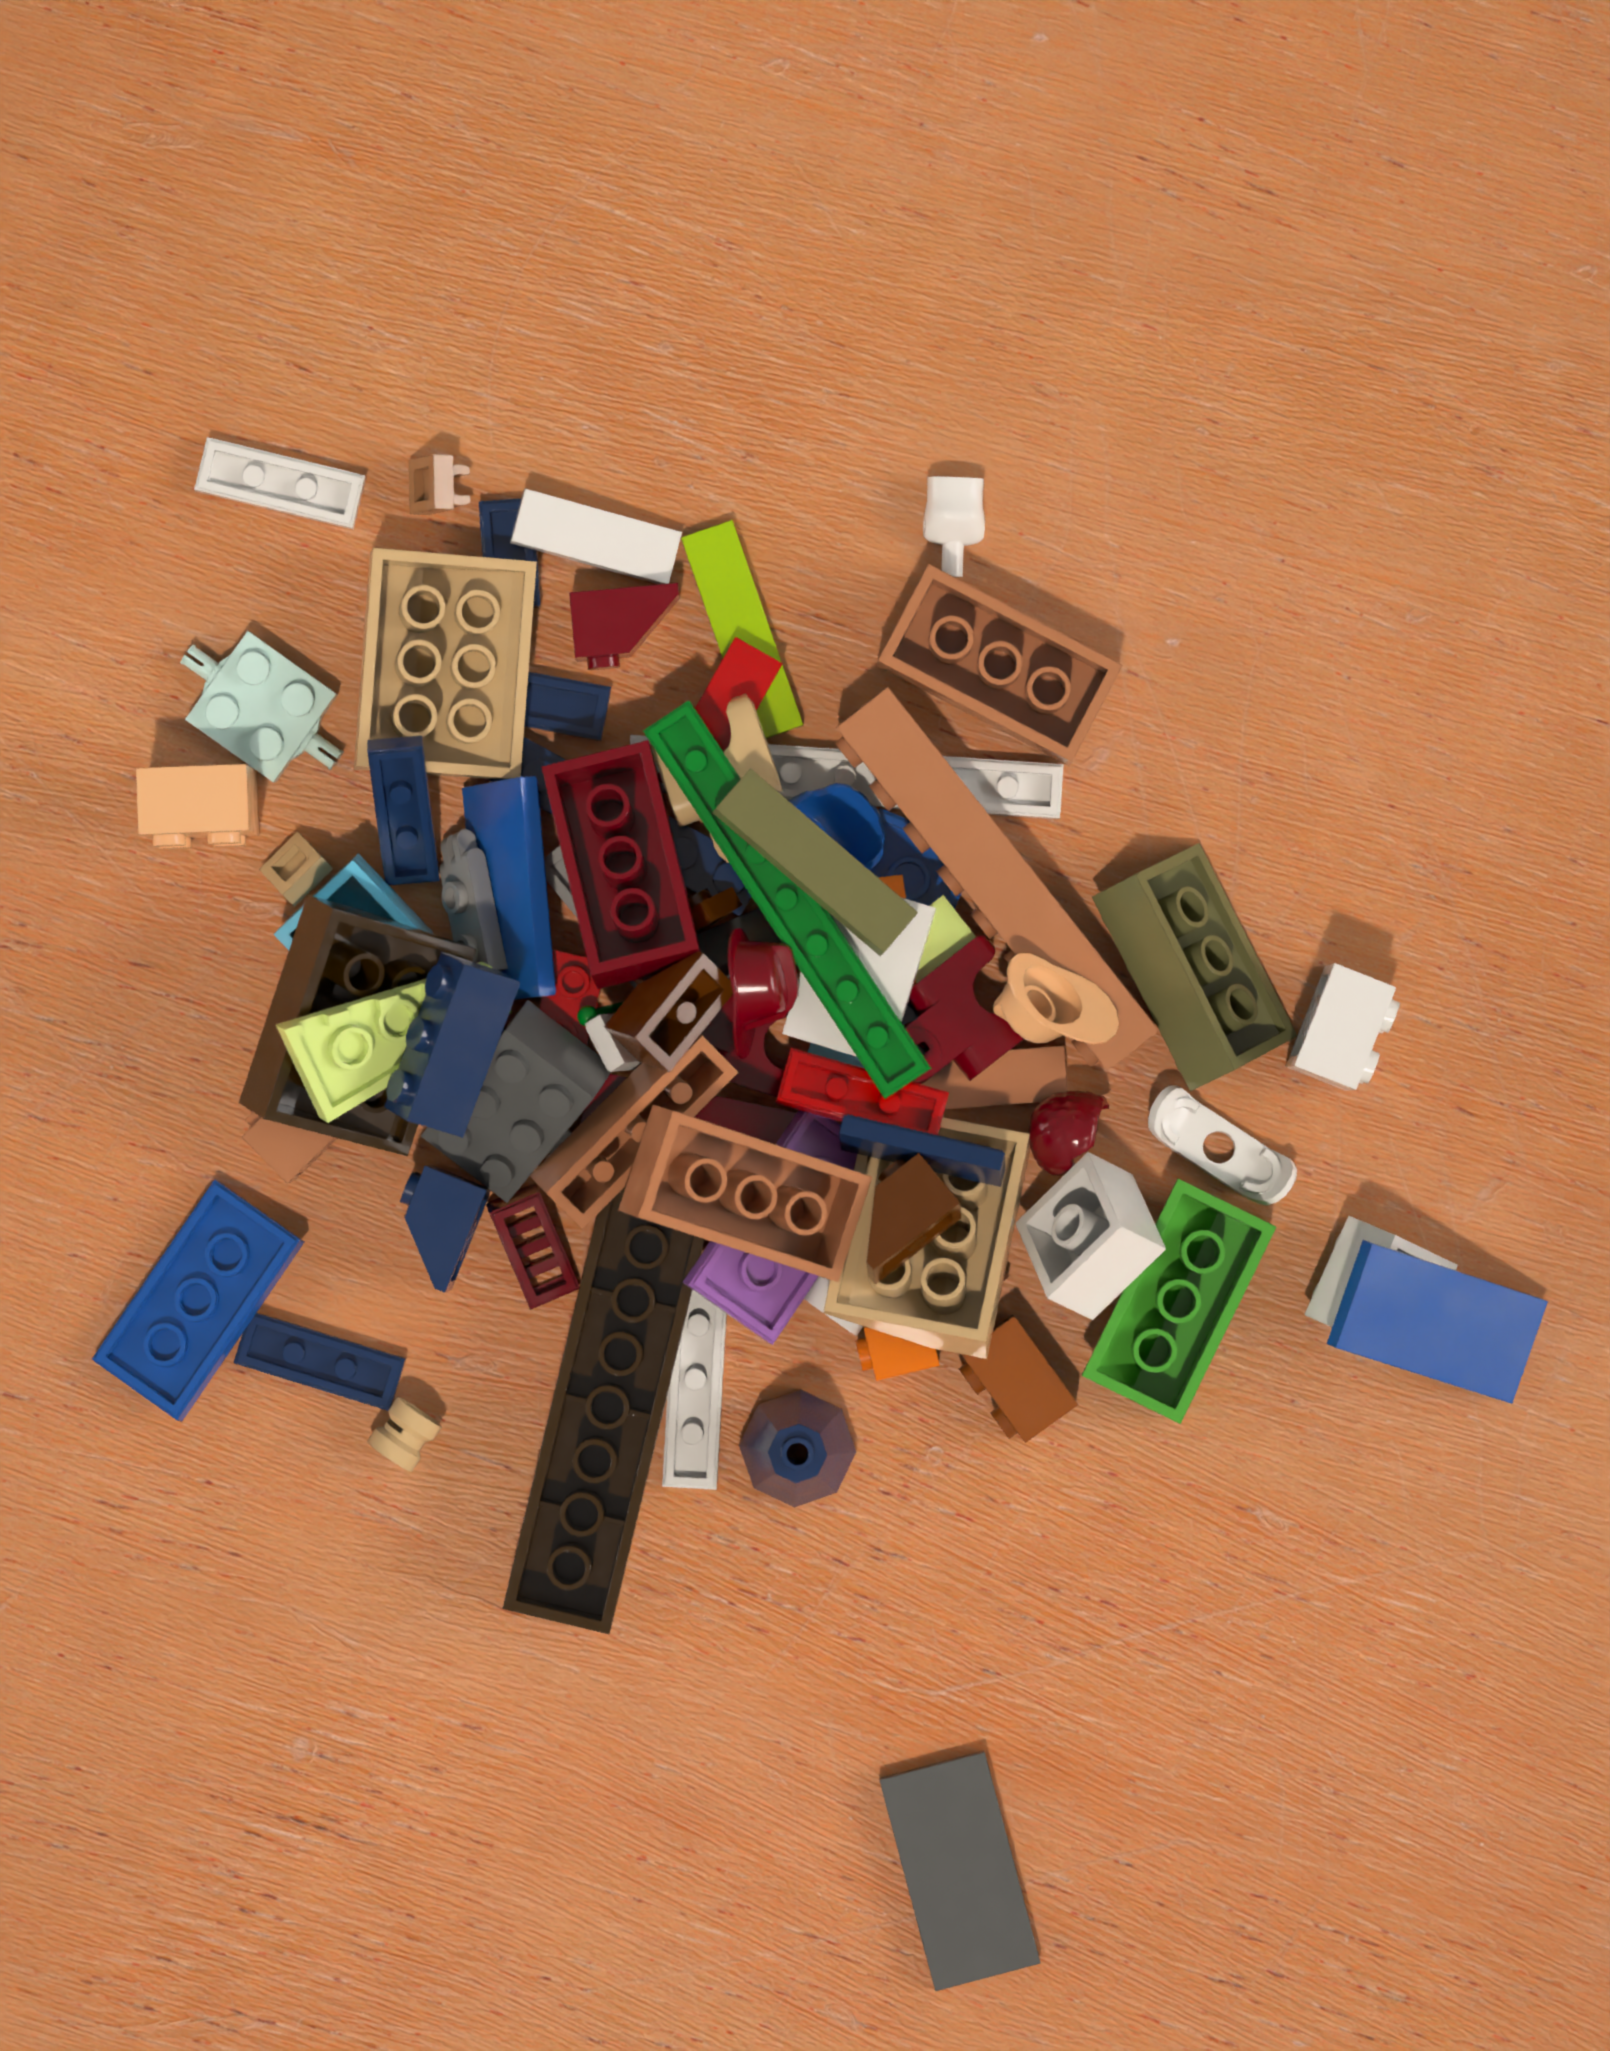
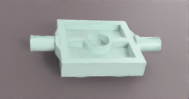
[180,631,344,783]

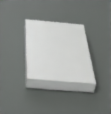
[782,898,936,1057]

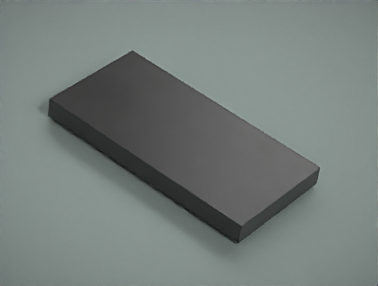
[879,1750,1041,1991]

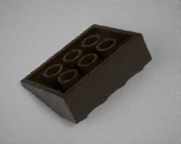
[239,895,477,1156]

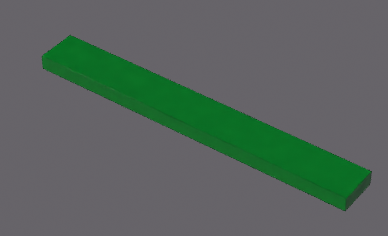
[643,700,932,1099]

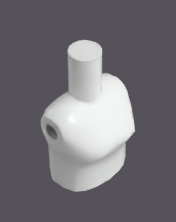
[923,476,985,577]

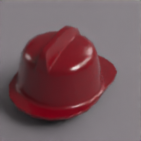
[728,928,799,1059]

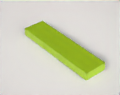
[681,520,803,739]

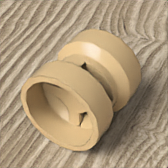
[367,1397,442,1472]

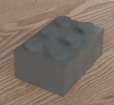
[421,1000,611,1203]

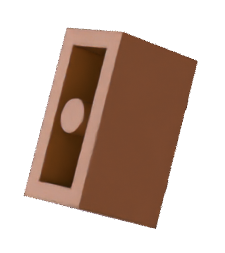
[958,1314,1078,1443]

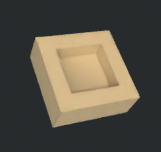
[259,831,333,907]

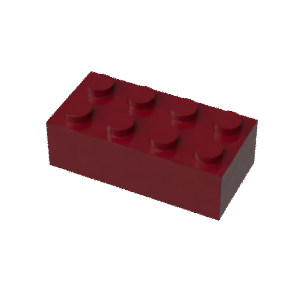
[542,740,701,989]

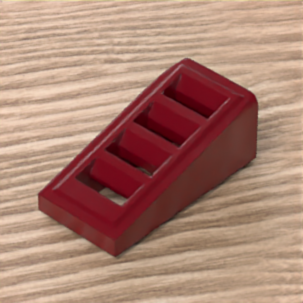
[486,1183,580,1310]

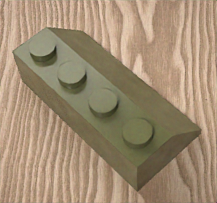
[1092,843,1297,1091]

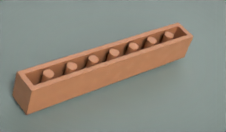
[835,687,1159,1071]

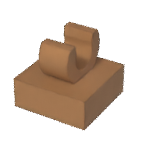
[409,454,470,515]

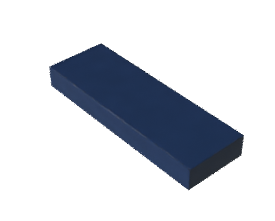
[367,735,440,885]
[839,1114,1006,1187]
[233,1313,406,1411]

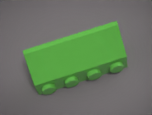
[1081,1178,1277,1424]

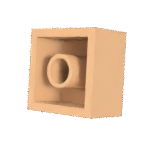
[136,764,259,849]

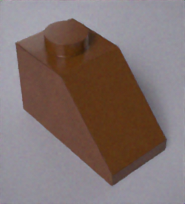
[604,951,733,1072]
[866,1153,961,1285]

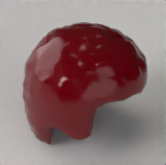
[1028,1090,1109,1176]

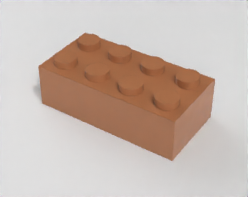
[877,564,1123,766]
[618,1105,872,1282]

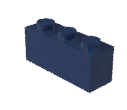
[384,952,521,1138]

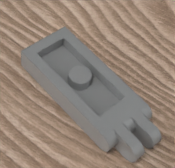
[439,829,508,971]

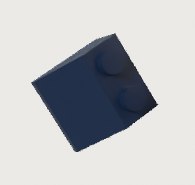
[400,1165,491,1293]

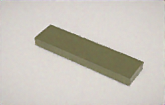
[713,768,918,957]

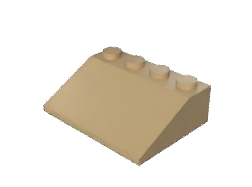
[354,548,537,779]
[823,1118,1030,1359]

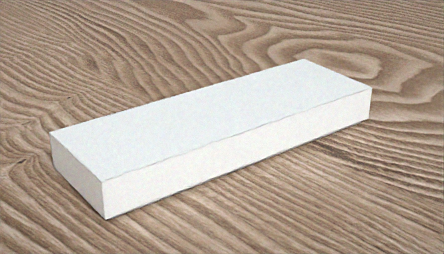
[194,437,366,530]
[510,489,682,584]

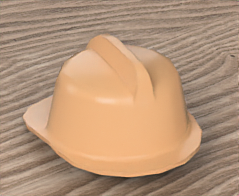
[993,953,1119,1044]

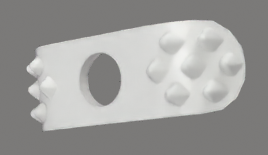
[1148,1085,1297,1206]

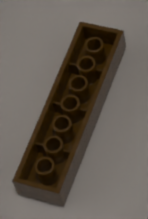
[502,1186,705,1634]

